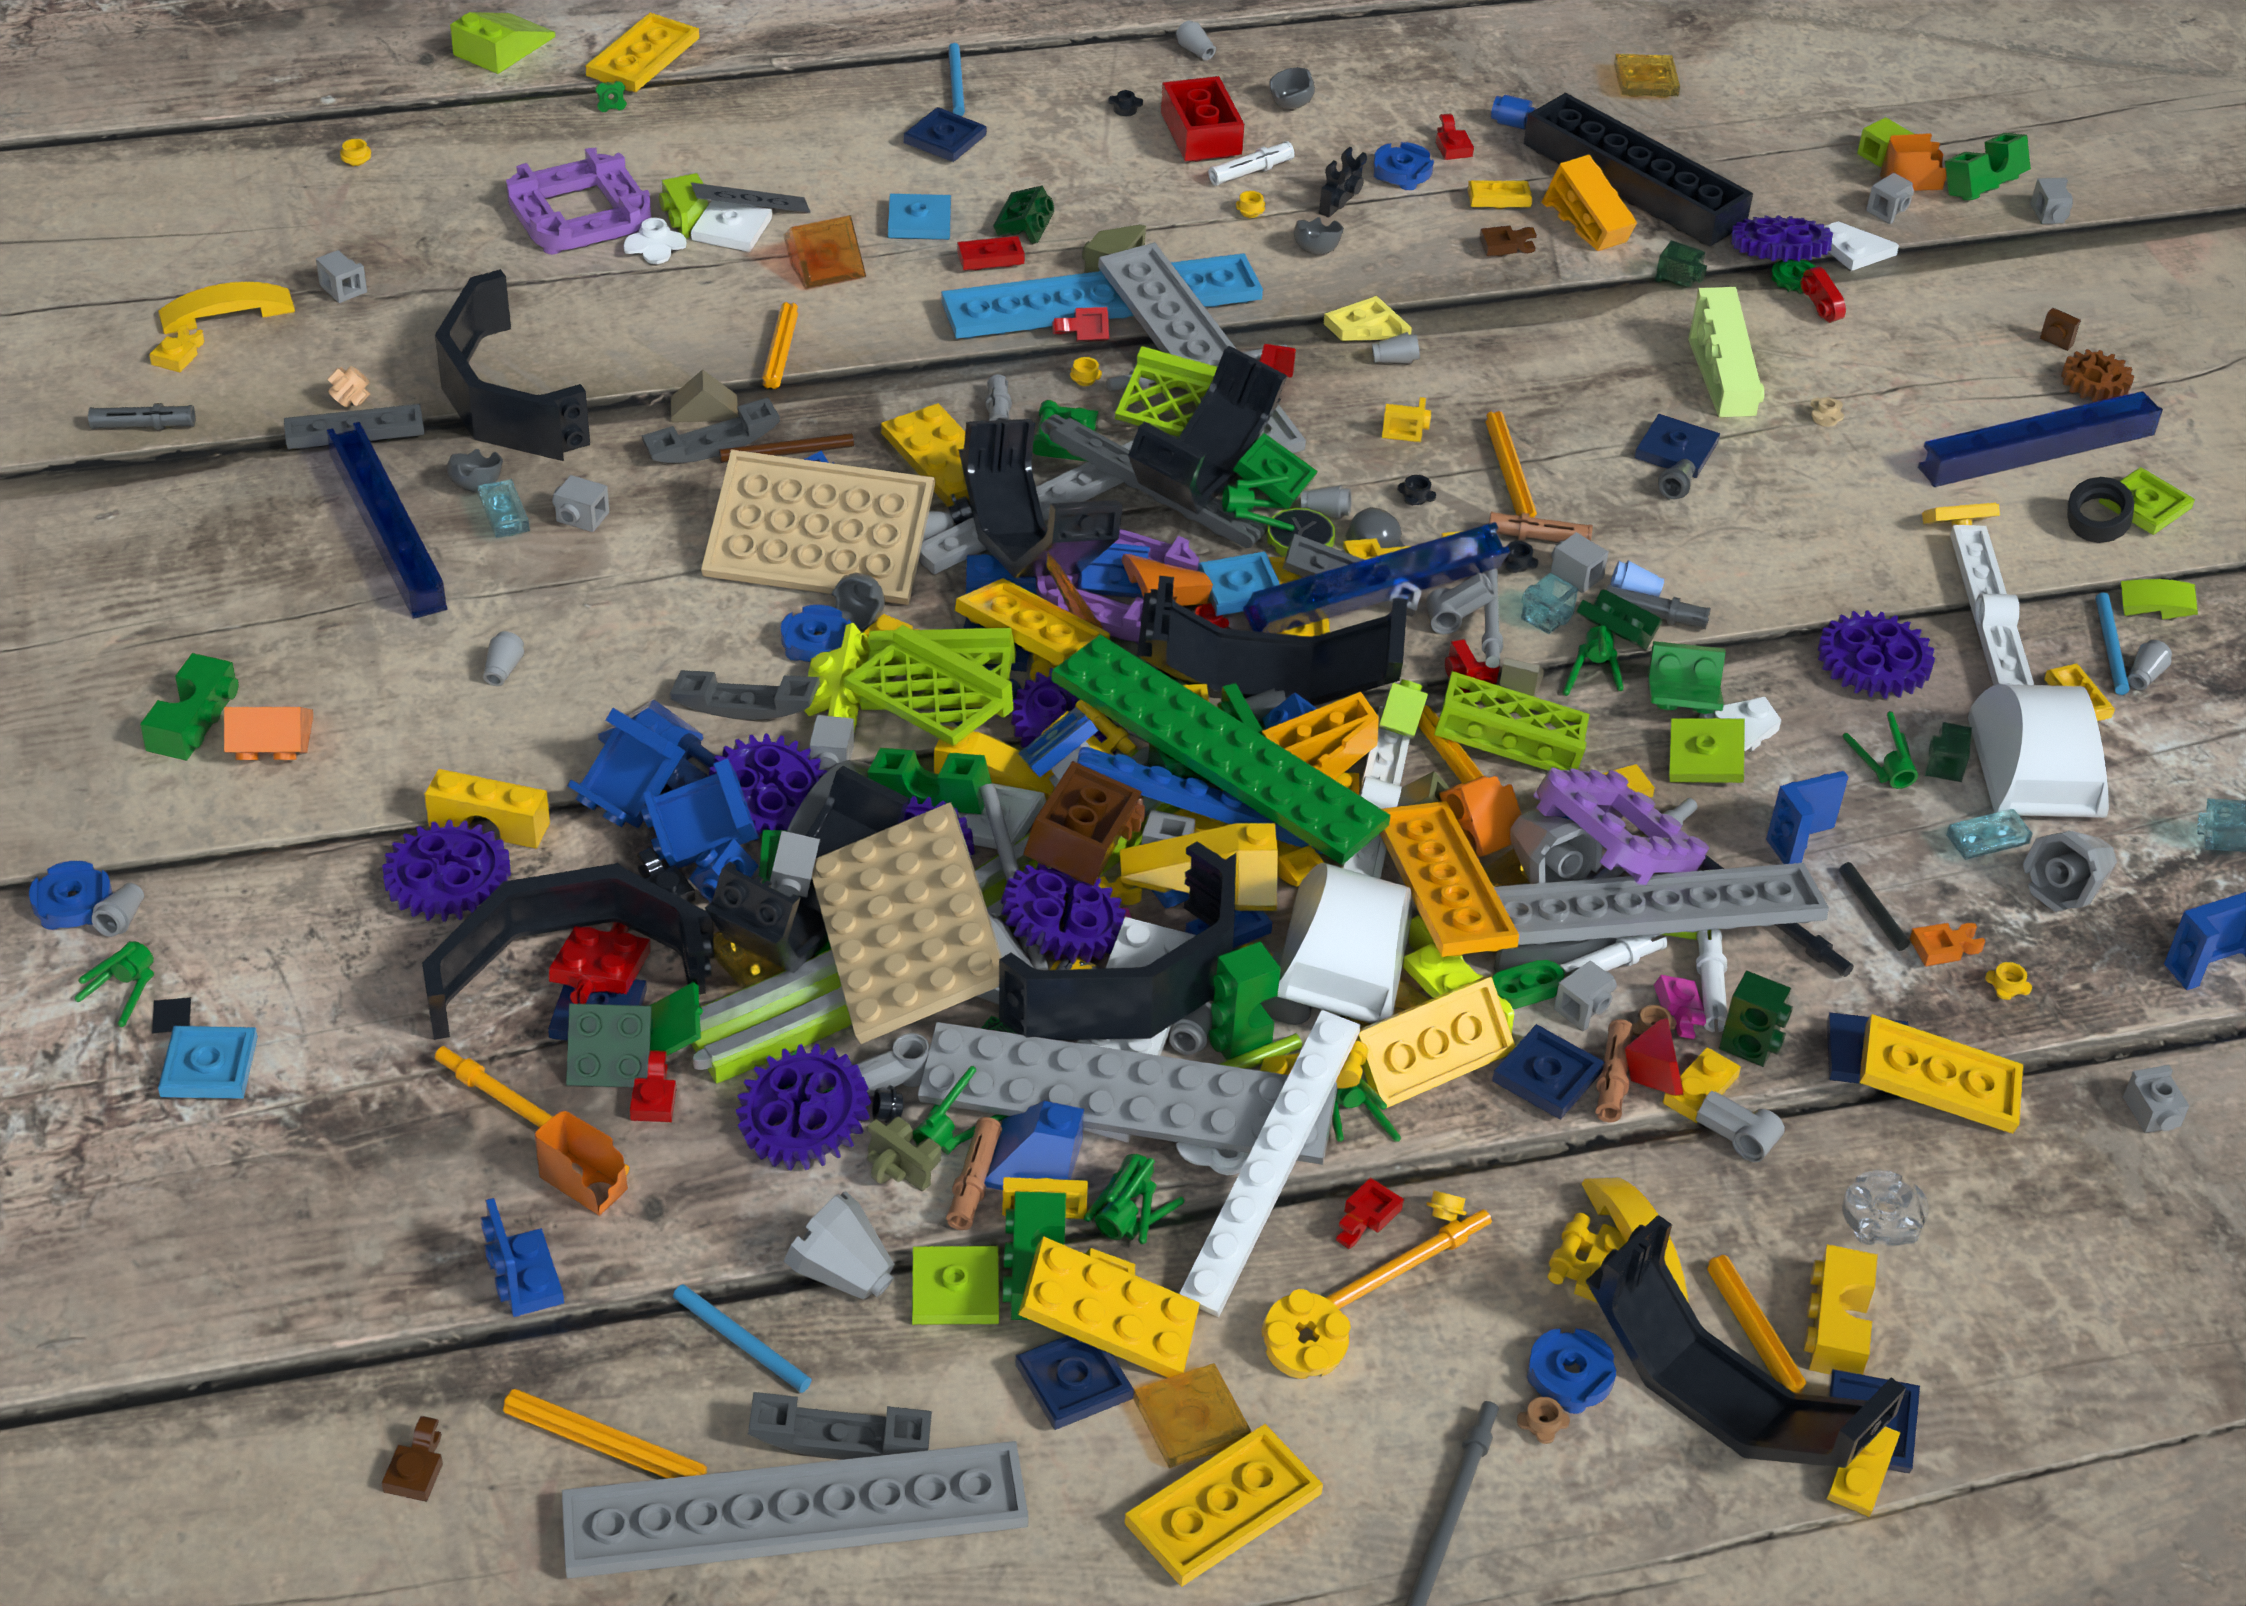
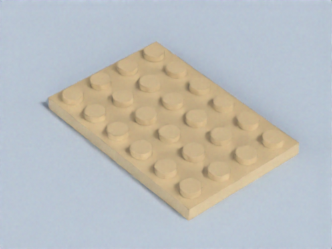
[701,450,935,605]
[812,802,1002,1044]

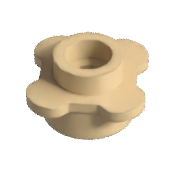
[1810,397,1844,427]

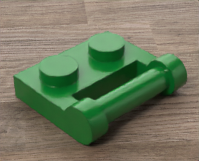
[1032,400,1099,462]

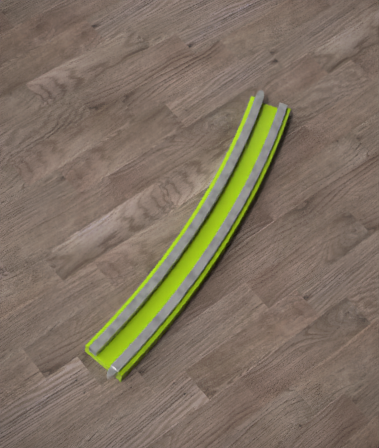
[691,745,1182,1084]

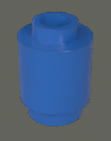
[1491,95,1536,130]

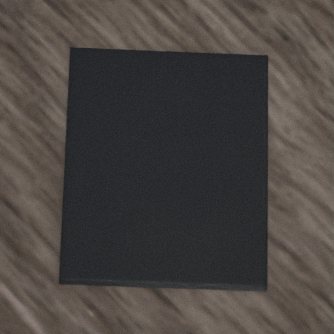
[152,997,191,1034]

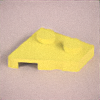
[1324,296,1412,341]

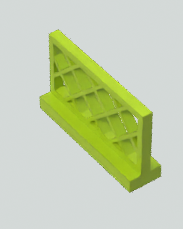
[1115,346,1217,437]
[844,625,1013,746]
[860,628,1016,710]
[1434,671,1590,771]

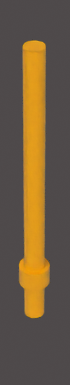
[434,1046,630,1176]
[1296,1209,1492,1332]

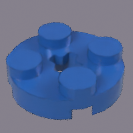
[1373,142,1434,190]
[781,605,851,662]
[29,861,112,930]
[1527,1328,1616,1414]

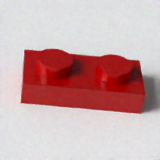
[957,236,1025,270]

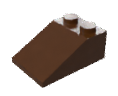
[1023,761,1142,886]

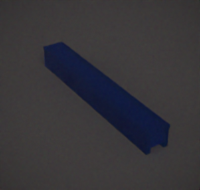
[1918,391,2163,487]
[327,422,448,619]
[1243,522,1510,633]

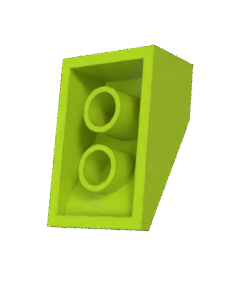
[450,12,556,74]

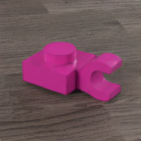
[1654,975,1706,1039]

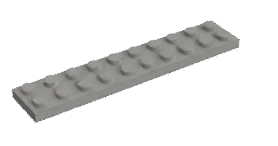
[1098,242,1306,453]
[1494,863,1829,945]
[918,1022,1337,1165]
[562,1441,1029,1579]

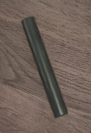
[1839,862,1910,951]

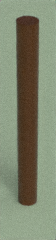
[719,433,854,463]

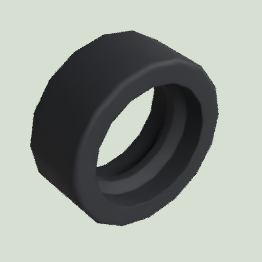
[2067,477,2134,543]

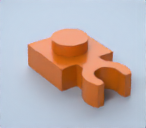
[1909,923,1985,966]

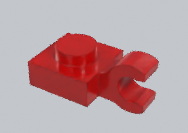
[1435,113,1474,160]
[1052,307,1109,342]
[630,1051,677,1123]
[1336,1177,1404,1249]

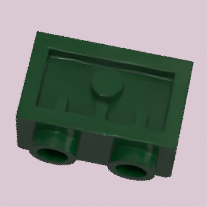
[993,185,1054,244]
[1576,589,1662,650]

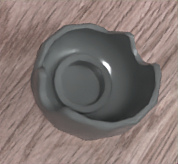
[1269,67,1315,109]
[1294,217,1344,255]
[447,449,503,492]
[1345,507,1402,548]
[832,572,885,630]

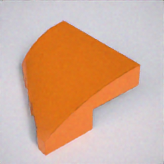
[1122,554,1213,606]

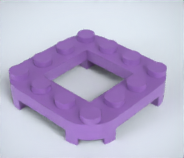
[506,147,651,255]
[1037,529,1199,644]
[1533,768,1709,885]

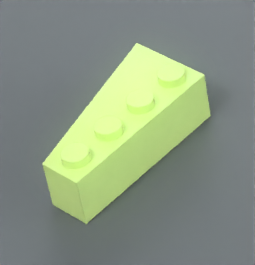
[1688,287,1764,417]

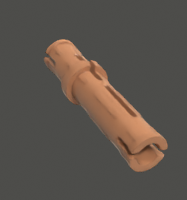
[1488,511,1593,542]
[1595,1019,1634,1123]
[946,1117,1002,1230]

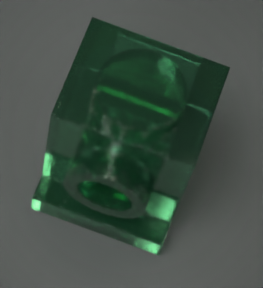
[1655,240,1707,287]
[1925,722,1972,782]

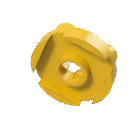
[1261,1289,1351,1379]

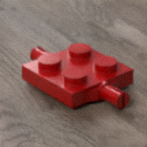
[549,922,651,1004]

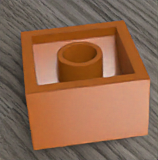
[224,707,313,760]

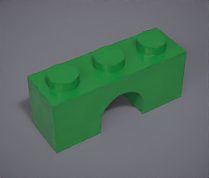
[1945,133,2031,200]
[140,653,239,761]
[867,748,992,814]
[1209,941,1281,1060]
[1003,1191,1066,1321]

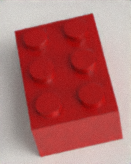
[1161,76,1245,162]

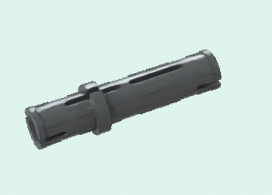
[88,403,196,430]
[1606,585,1711,630]

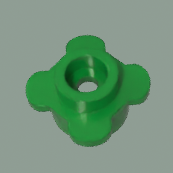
[595,81,627,112]

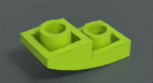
[2121,579,2198,620]

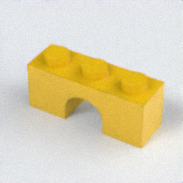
[424,769,550,849]
[1803,1244,1878,1375]

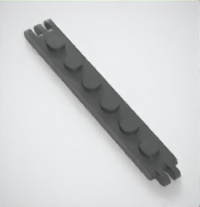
[1041,414,1267,548]

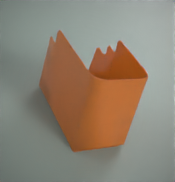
[1880,133,1947,191]
[1439,776,1522,857]
[535,1111,628,1216]

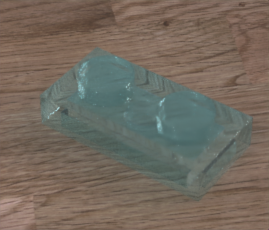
[478,479,530,538]
[1946,809,2033,860]

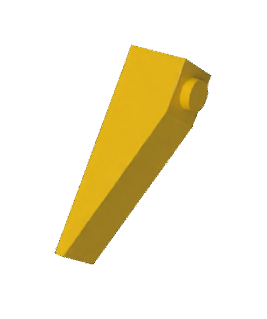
[934,725,1055,801]
[1120,823,1278,911]

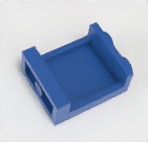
[567,708,685,828]
[640,758,759,869]
[2164,892,2246,990]

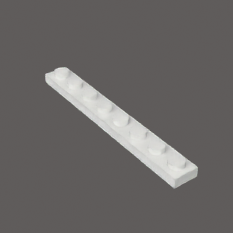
[1179,1010,1360,1318]

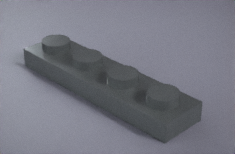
[284,404,424,449]
[1282,534,1424,617]

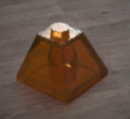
[783,215,866,290]

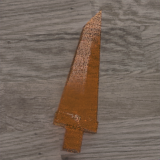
[1047,552,1103,629]

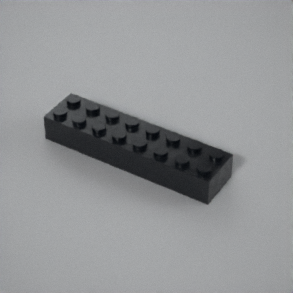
[1524,93,1753,247]

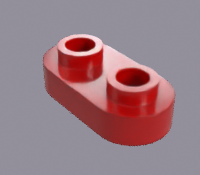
[1801,266,1846,323]

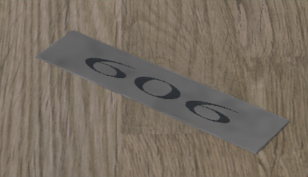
[691,183,811,213]

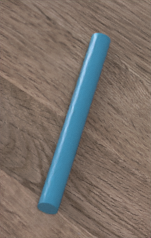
[948,43,965,116]
[2095,593,2130,695]
[673,1284,812,1393]

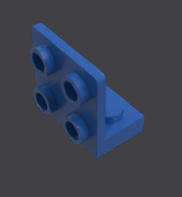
[1766,771,1849,864]
[480,1198,564,1317]

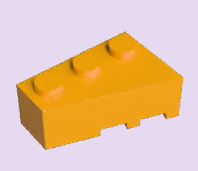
[1541,154,1637,251]
[1262,692,1379,780]

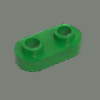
[1492,960,1565,1009]

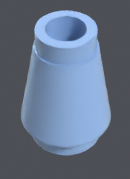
[1610,560,1664,597]

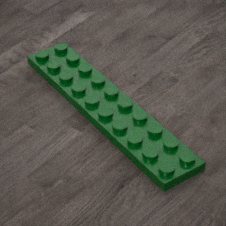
[1051,634,1391,865]

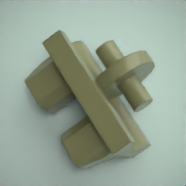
[867,1116,941,1192]

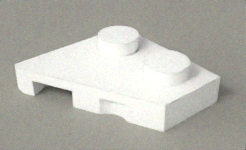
[1824,221,1899,271]
[1699,697,1781,752]

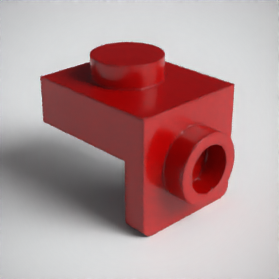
[1256,343,1296,377]
[1445,639,1500,693]

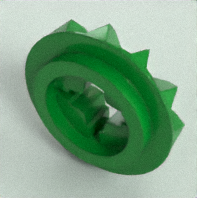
[1771,259,1816,294]

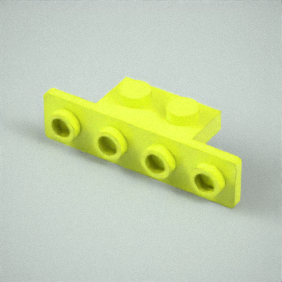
[804,623,870,732]
[1403,915,1515,1034]

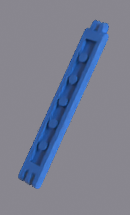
[1077,747,1323,854]

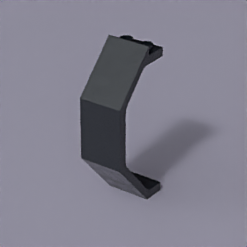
[435,269,590,461]
[1128,346,1287,514]
[958,419,1123,578]
[1137,576,1408,706]
[705,766,910,973]
[999,841,1236,1040]
[422,863,714,1040]
[1585,1215,1906,1468]

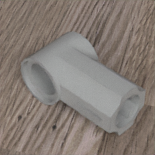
[1426,572,1497,635]
[854,1033,929,1097]
[1696,1091,1785,1162]

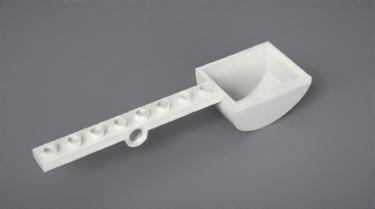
[1950,525,2109,818]
[1277,706,1412,1024]

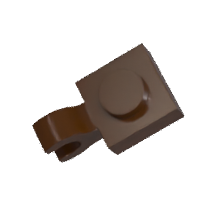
[1480,225,1537,256]
[381,1416,443,1502]

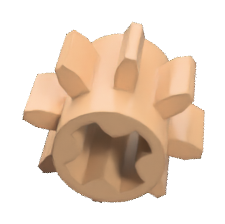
[327,366,370,407]

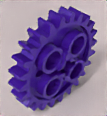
[1731,215,1833,262]
[1817,610,1935,699]
[1011,668,1117,756]
[709,733,827,841]
[382,820,511,922]
[1000,863,1126,963]
[736,1044,871,1171]

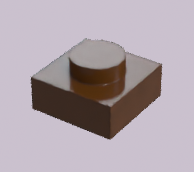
[2040,308,2081,351]

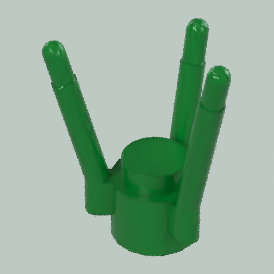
[1222,475,1294,531]
[1563,625,1624,696]
[1842,711,1918,789]
[75,941,154,1027]
[913,1066,1009,1155]
[1332,1078,1401,1142]
[1084,1154,1157,1245]
[1095,1158,1185,1240]

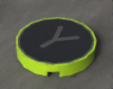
[1267,508,1335,557]

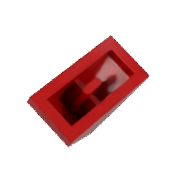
[1625,1018,1683,1096]

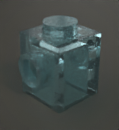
[1521,573,1578,634]
[2197,798,2246,852]

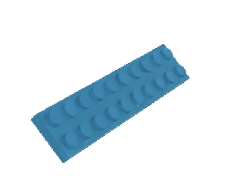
[941,253,1263,339]

